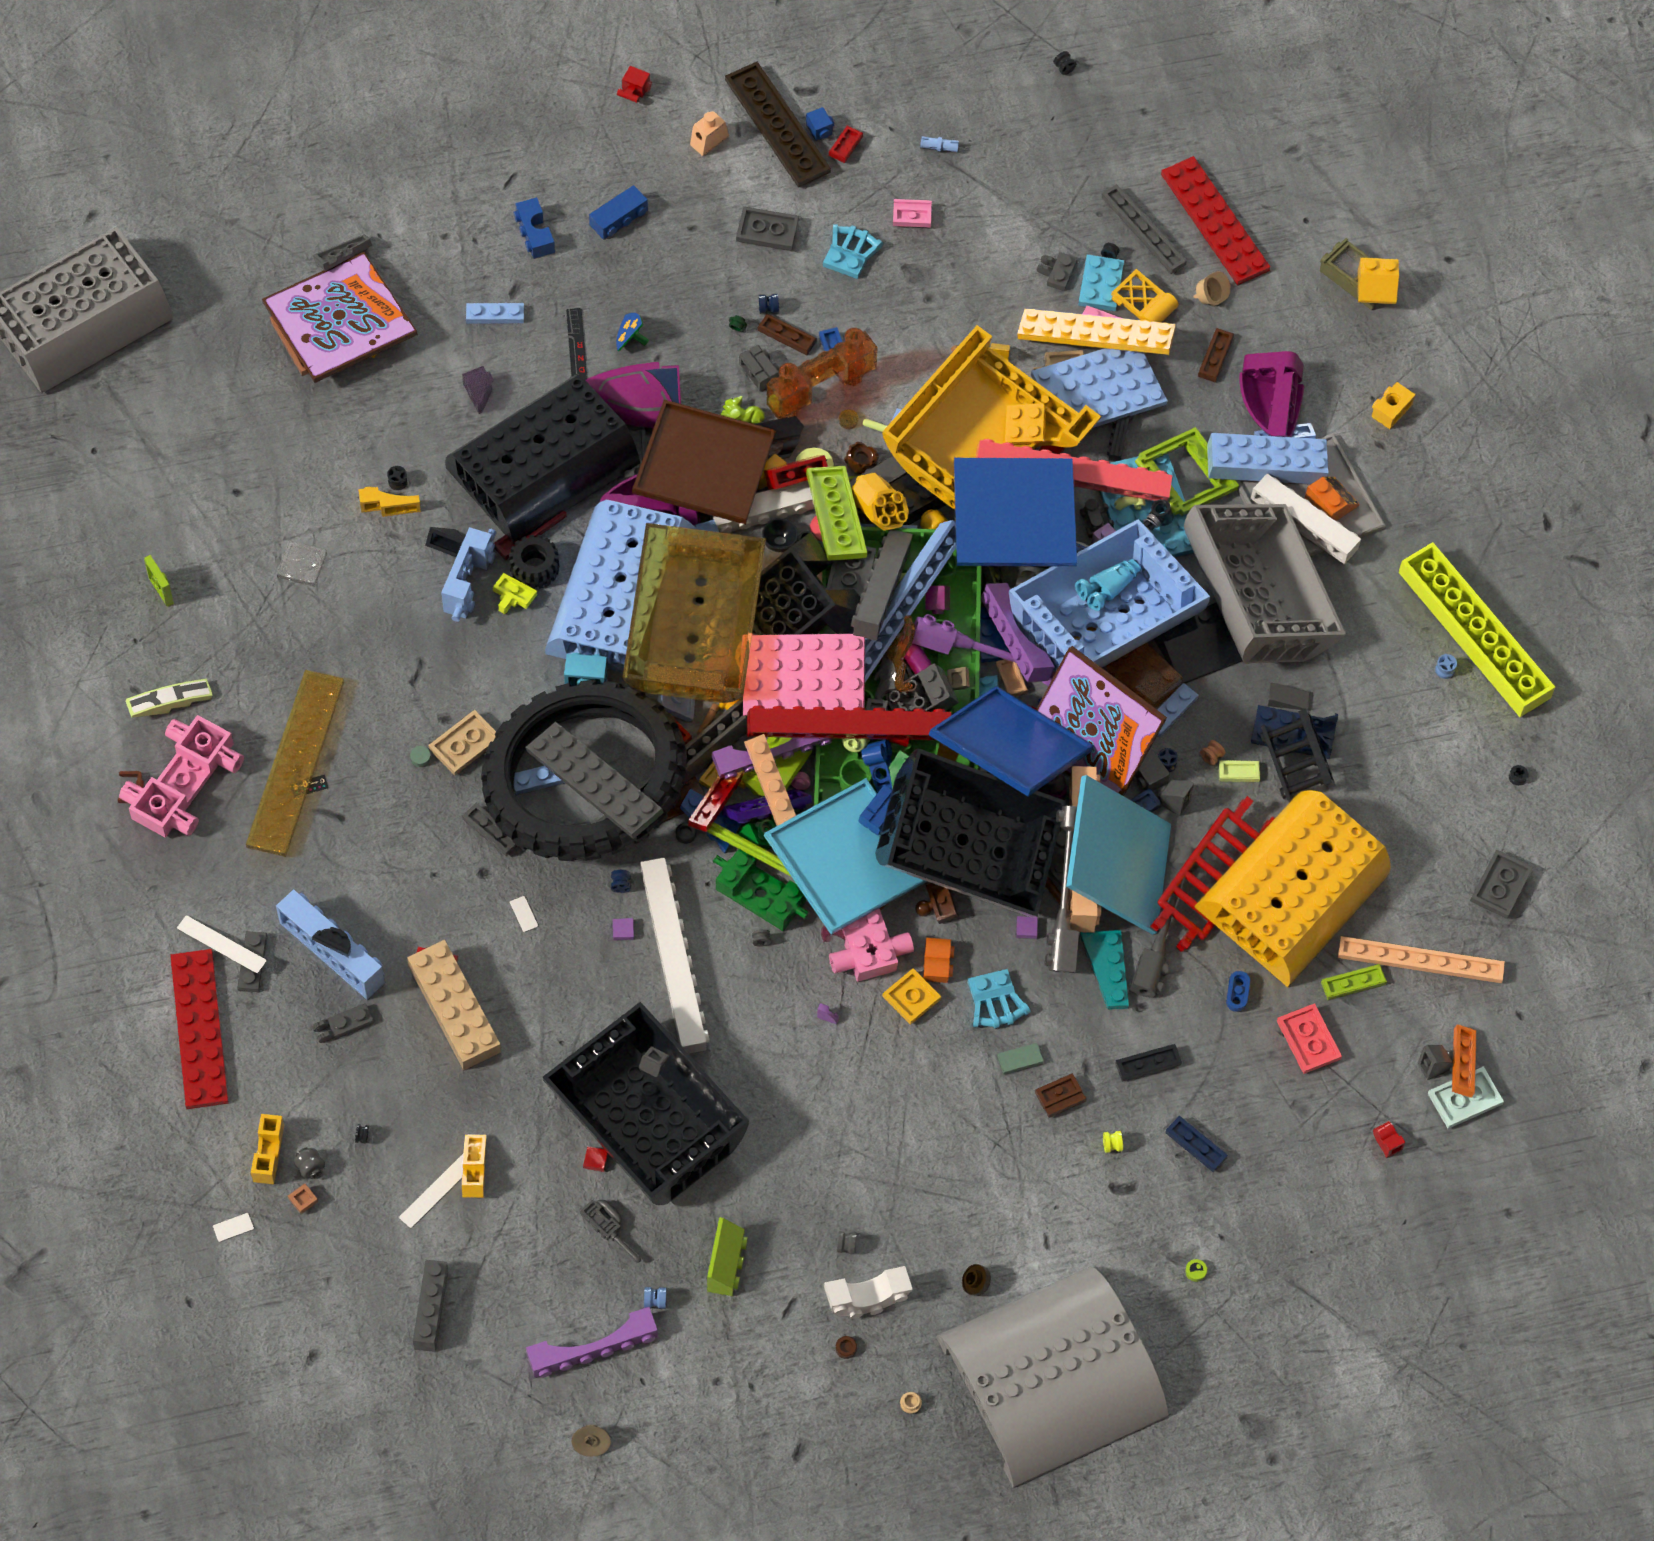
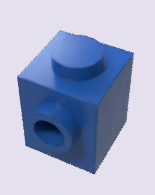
[806,107,834,141]

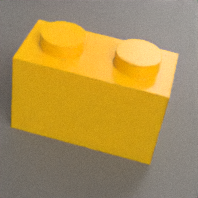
[1358,258,1399,304]

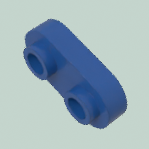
[1226,971,1250,1012]

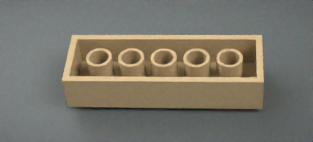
[407,940,501,1071]

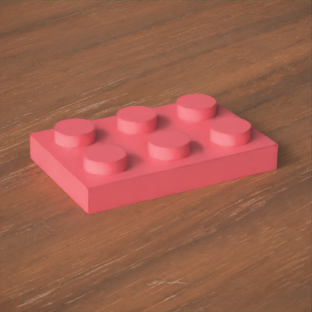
[1277,1003,1342,1074]

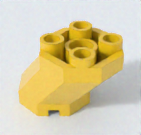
[851,473,909,531]

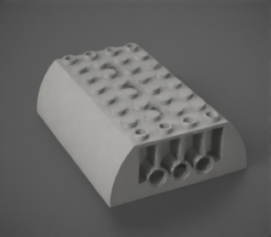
[1184,504,1346,664]

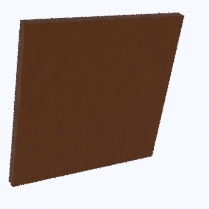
[632,400,776,525]

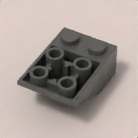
[885,663,959,712]

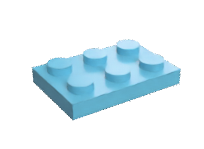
[1078,255,1124,311]

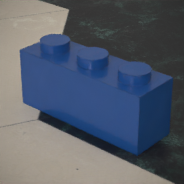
[589,185,648,240]

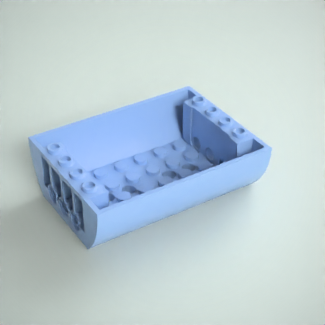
[1009,519,1210,673]

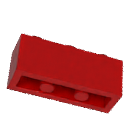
[764,455,828,490]

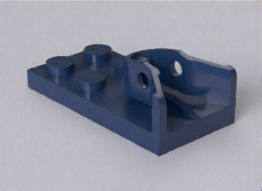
[1251,705,1338,759]

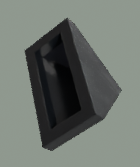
[425,527,464,557]

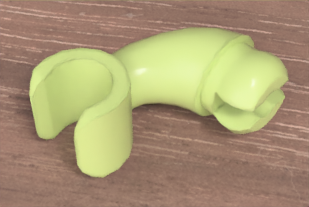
[1114,496,1146,510]

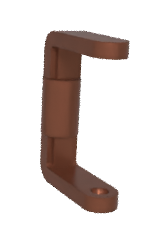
[117,771,144,803]

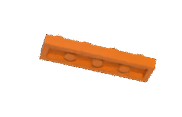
[1452,1024,1476,1098]

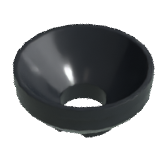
[762,518,798,552]

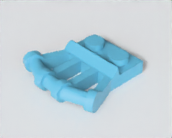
[823,224,883,279]
[968,969,1031,1029]

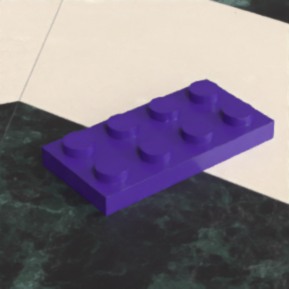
[722,789,812,823]

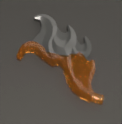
[874,615,915,700]

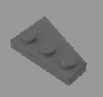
[313,234,372,271]

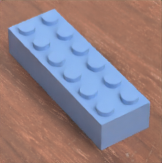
[1207,433,1328,484]
[276,889,385,1000]

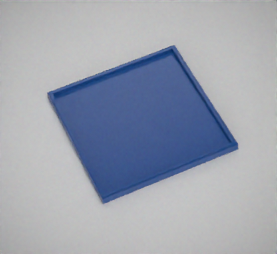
[954,458,1077,566]
[929,686,1094,796]

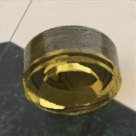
[839,409,858,429]

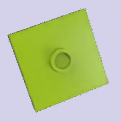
[144,555,174,607]

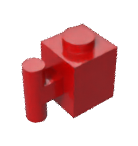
[617,66,652,103]

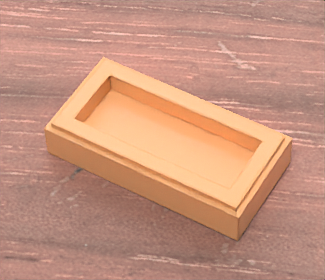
[996,659,1028,697]

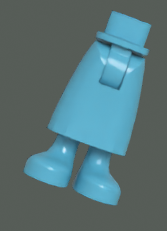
[1075,559,1141,611]

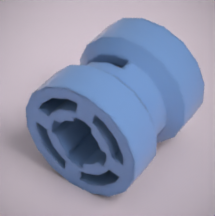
[644,1287,666,1309]

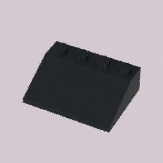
[1154,602,1243,686]

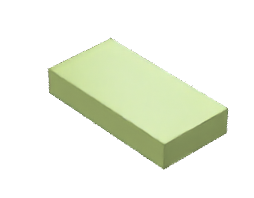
[1219,760,1260,782]

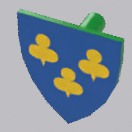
[616,313,649,351]

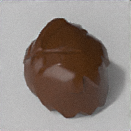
[844,442,879,474]

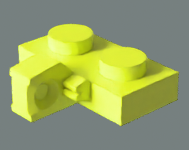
[493,573,537,614]

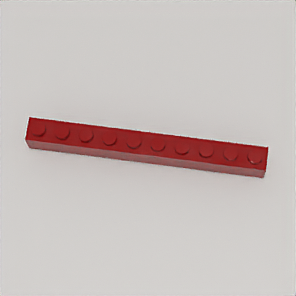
[747,705,951,740]

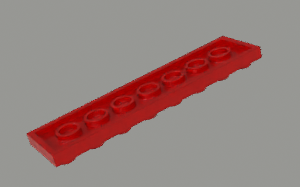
[1161,156,1270,286]
[170,949,229,1109]

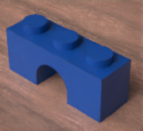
[513,197,555,259]

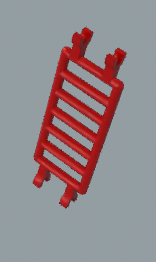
[1150,796,1275,952]

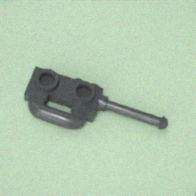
[580,1199,641,1263]

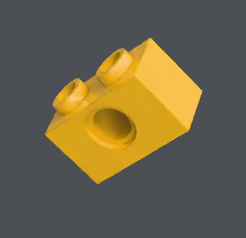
[1372,382,1415,429]

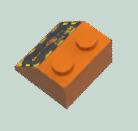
[1305,477,1360,521]

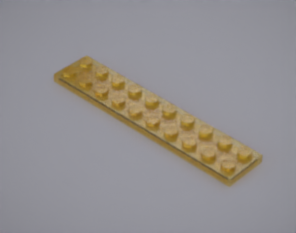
[246,670,344,857]

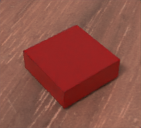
[583,1146,608,1172]

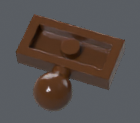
[915,883,958,924]

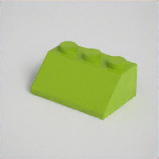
[741,737,812,796]
[707,1217,748,1296]

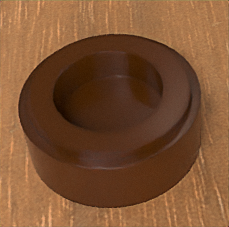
[835,1336,857,1359]

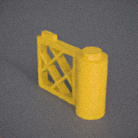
[1111,269,1179,323]

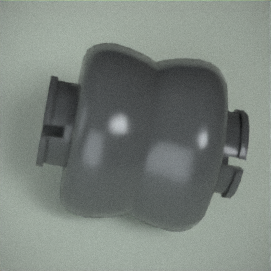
[294,1147,325,1179]

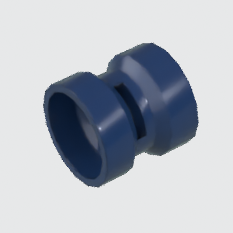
[759,293,779,314]

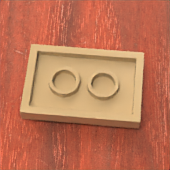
[428,710,496,775]

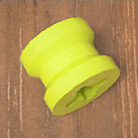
[1103,1131,1123,1153]

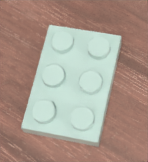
[1428,1066,1504,1129]

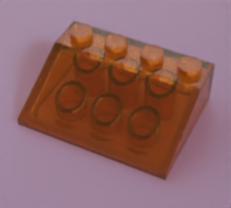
[1107,643,1183,708]

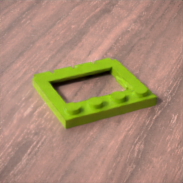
[1135,427,1239,516]

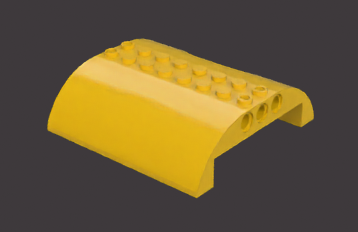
[882,325,1101,510]

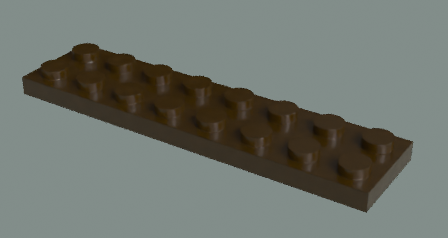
[725,61,831,187]

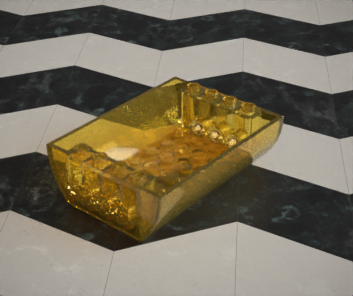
[623,523,766,703]

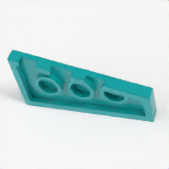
[1080,930,1129,1010]

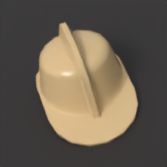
[1193,271,1230,306]

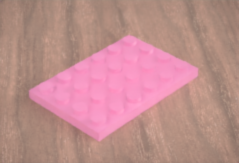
[743,634,865,716]

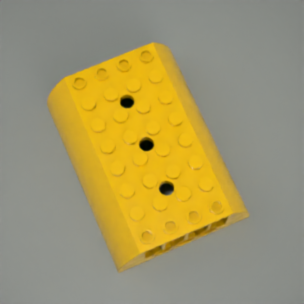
[1194,790,1391,987]

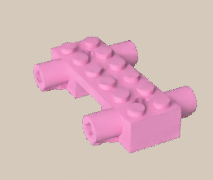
[119,715,244,838]
[829,908,914,982]

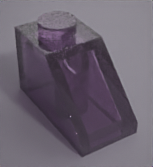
[462,366,494,414]

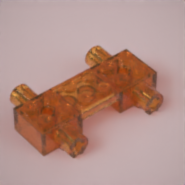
[766,328,878,419]

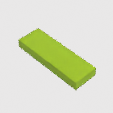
[1321,964,1387,1000]

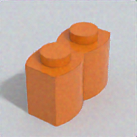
[923,937,955,983]

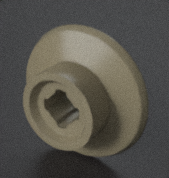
[571,1425,611,1456]

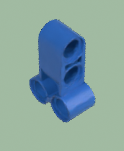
[861,739,892,793]

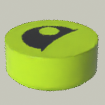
[1185,1259,1207,1282]

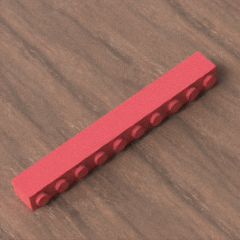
[975,439,1172,501]

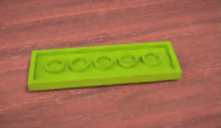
[806,466,867,561]

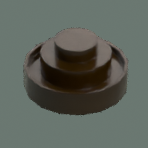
[962,1264,991,1296]

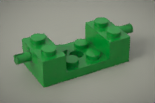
[713,849,810,931]

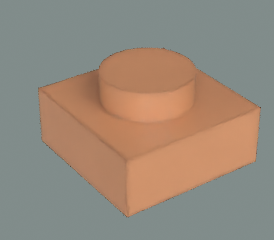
[288,1184,318,1214]

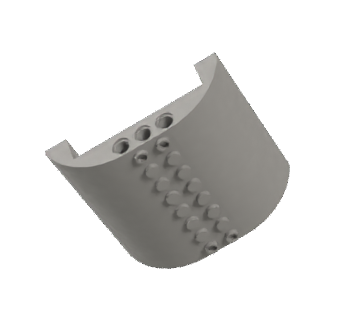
[936,1267,1168,1488]

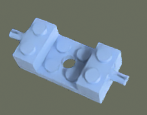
[441,527,496,622]

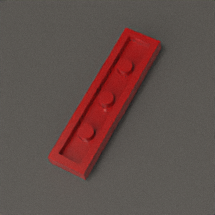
[688,772,743,832]

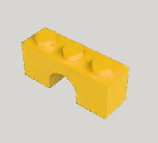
[251,1114,284,1184]

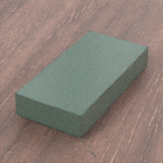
[997,1043,1044,1075]

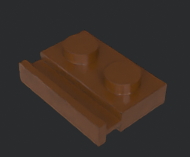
[1035,1073,1087,1118]

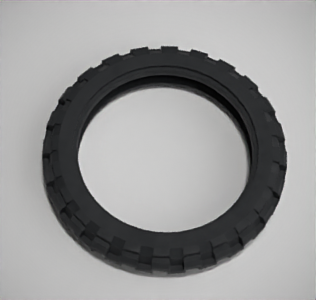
[481,680,688,862]

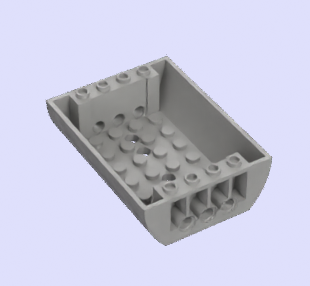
[0,227,174,394]

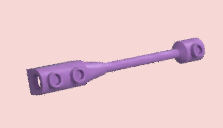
[910,614,1055,686]

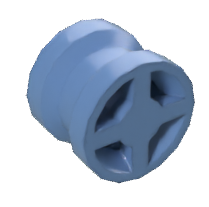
[1435,654,1457,679]

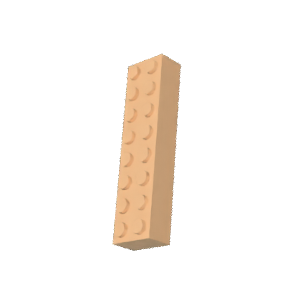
[1069,766,1101,933]

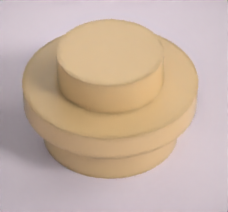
[900,1392,922,1414]

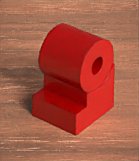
[1373,1121,1405,1158]

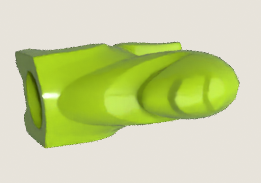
[720,396,765,424]

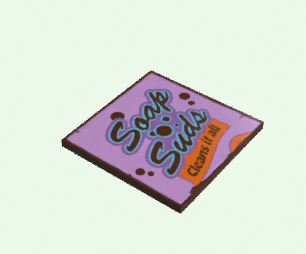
[262,252,418,383]
[1036,646,1167,796]

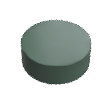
[410,746,431,767]

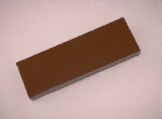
[757,314,817,355]
[1198,328,1234,382]

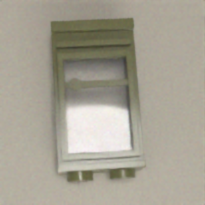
[1320,238,1375,310]

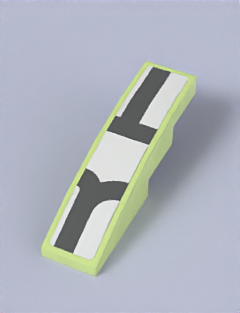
[126,679,213,718]

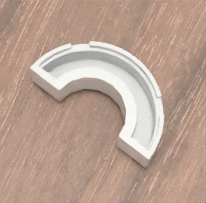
[824,1266,913,1319]

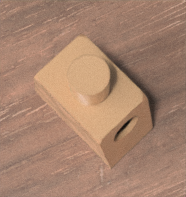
[690,111,729,156]

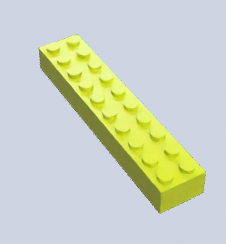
[1398,542,1555,717]

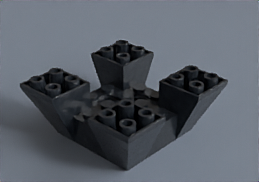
[721,532,861,637]

